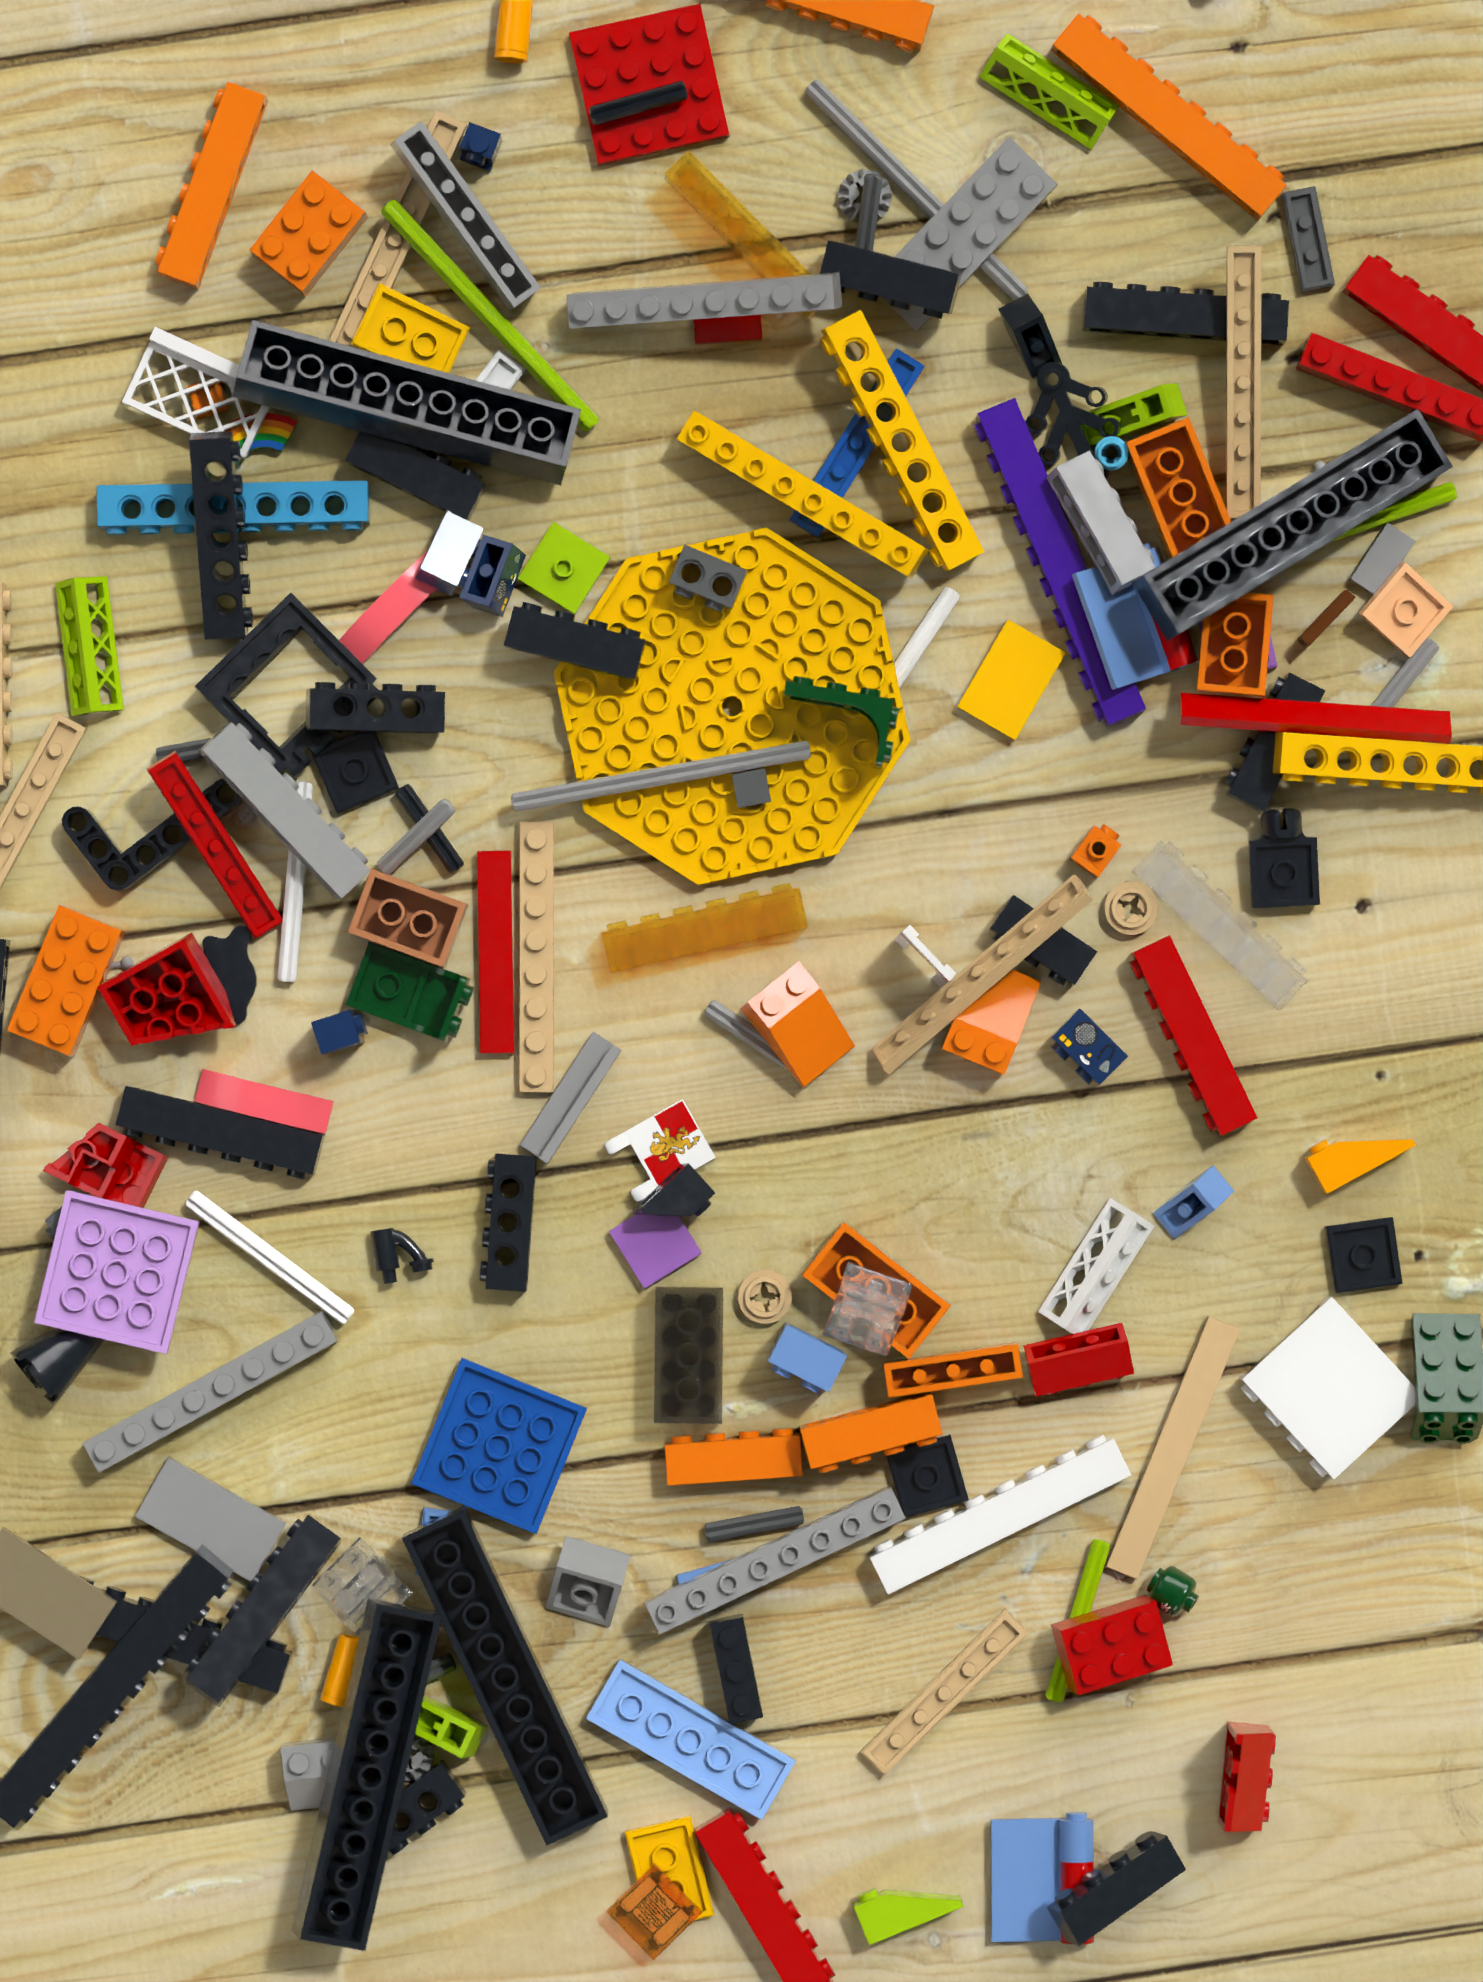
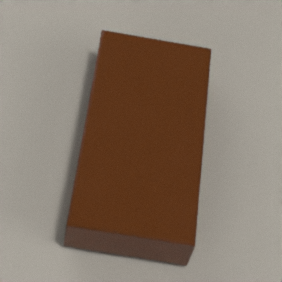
[1298,589,1356,649]

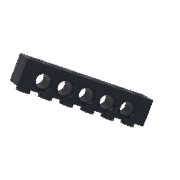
[189,431,253,640]

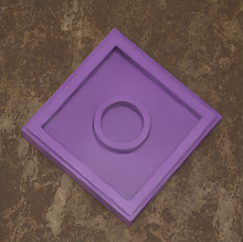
[609,1214,702,1289]

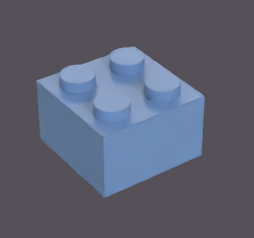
[768,1322,847,1394]

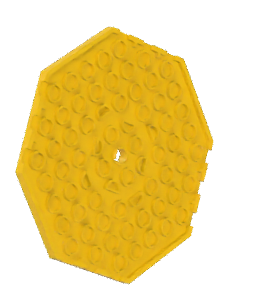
[554,527,911,885]

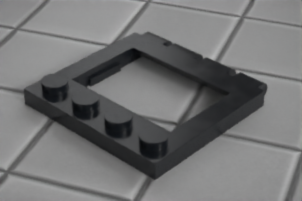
[194,592,378,778]

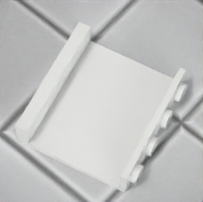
[1239,1296,1415,1479]

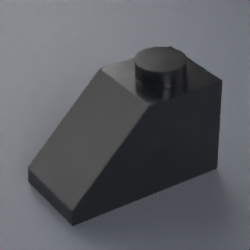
[998,294,1062,379]
[633,1163,715,1217]

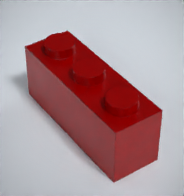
[1023,1323,1134,1397]

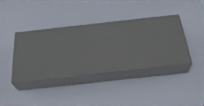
[1281,186,1335,293]

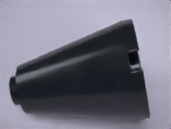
[10,1328,105,1404]

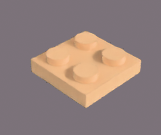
[1358,562,1453,658]

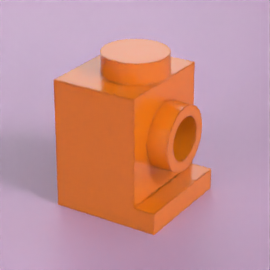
[1069,824,1121,879]

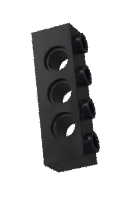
[306,682,445,734]
[480,1153,537,1292]
[388,1760,467,1855]

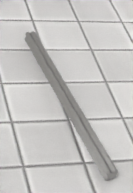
[805,79,1028,301]
[511,741,811,812]

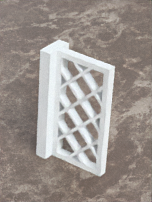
[122,327,269,459]

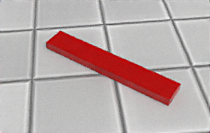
[147,751,283,939]
[477,850,514,1053]

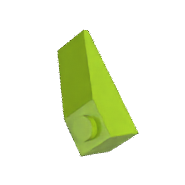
[1080,383,1188,447]
[415,1696,488,1759]
[853,1888,964,1945]

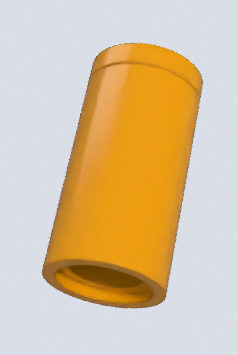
[494,0,533,63]
[320,1633,359,1707]

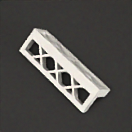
[1038,1198,1154,1334]

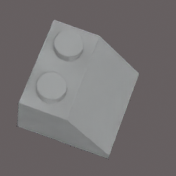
[545,1536,631,1627]
[281,1737,336,1811]

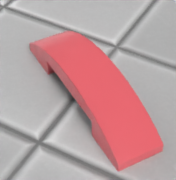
[339,552,438,664]
[194,1069,334,1134]

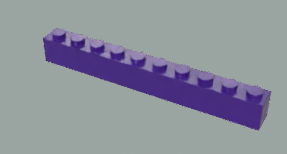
[973,398,1146,727]

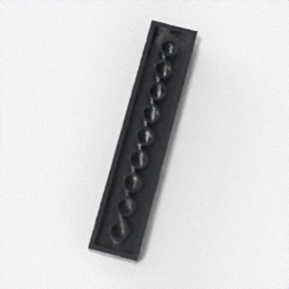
[233,320,581,486]
[1132,409,1453,641]
[402,1505,608,1846]
[291,1598,442,1951]

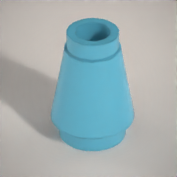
[1095,436,1128,470]

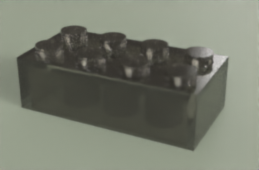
[654,1285,724,1424]

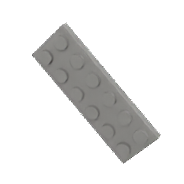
[882,137,1058,332]

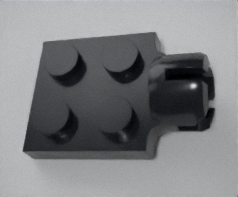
[1248,808,1320,908]

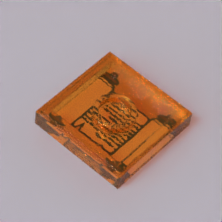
[606,1863,702,1960]

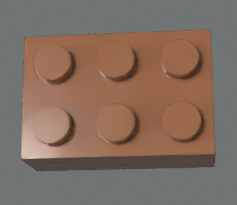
[348,868,468,968]

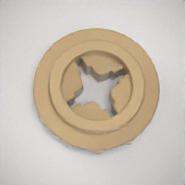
[1104,881,1158,935]
[738,1270,792,1324]

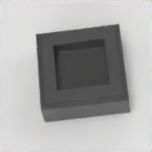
[732,768,771,808]

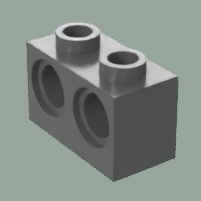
[669,544,748,613]

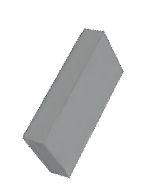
[1349,523,1415,595]

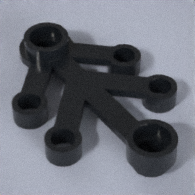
[1025,362,1121,480]

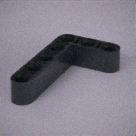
[62,778,243,891]

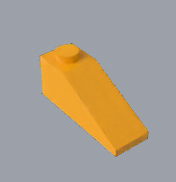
[1304,1139,1416,1194]

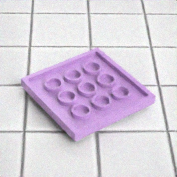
[34,1190,200,1354]

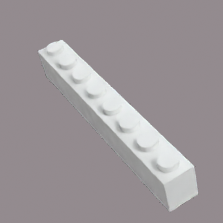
[869,1434,1131,1594]

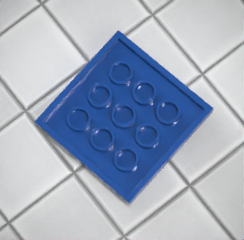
[411,1357,587,1534]

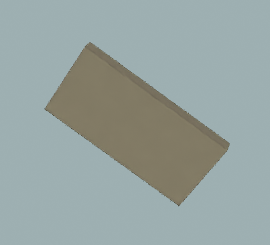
[0,1527,118,1659]

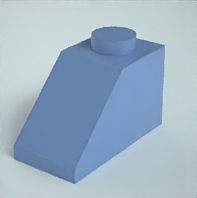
[1153,1165,1234,1239]

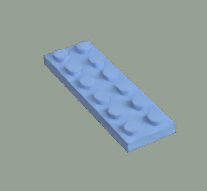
[586,1659,796,1820]

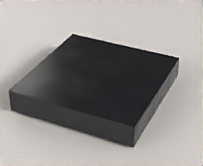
[311,732,400,814]
[1325,1217,1403,1293]
[886,1434,969,1518]

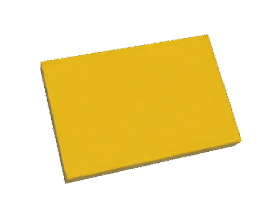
[350,283,470,373]
[957,619,1066,741]
[625,1815,714,1931]

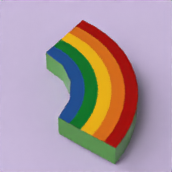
[224,413,298,465]

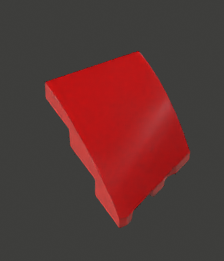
[43,1123,169,1208]

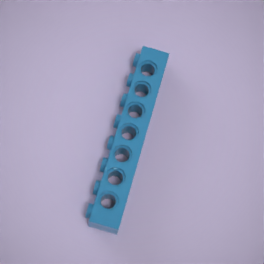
[97,480,370,535]

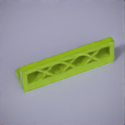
[979,33,1120,150]
[55,576,124,716]

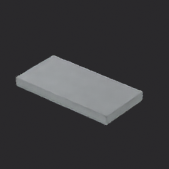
[135,1457,287,1581]

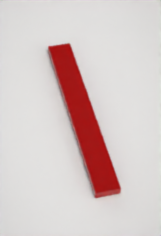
[1179,693,1452,744]

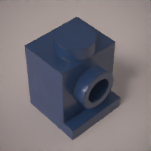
[459,122,503,172]

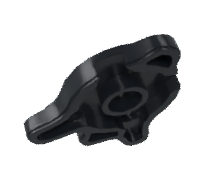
[202,925,257,1024]

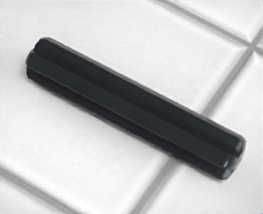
[589,81,688,125]
[395,784,464,873]

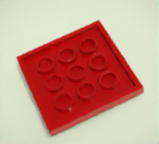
[569,4,729,166]

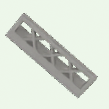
[520,1032,622,1164]

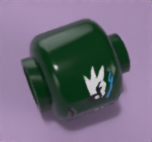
[1146,1566,1199,1617]

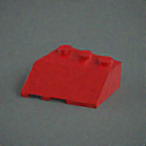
[97,932,236,1046]
[1218,1721,1276,1832]

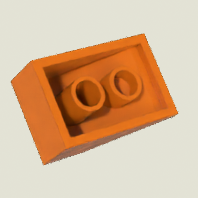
[740,962,855,1088]
[941,969,1041,1075]

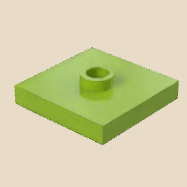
[518,522,611,615]

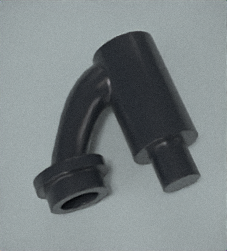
[370,1228,434,1284]

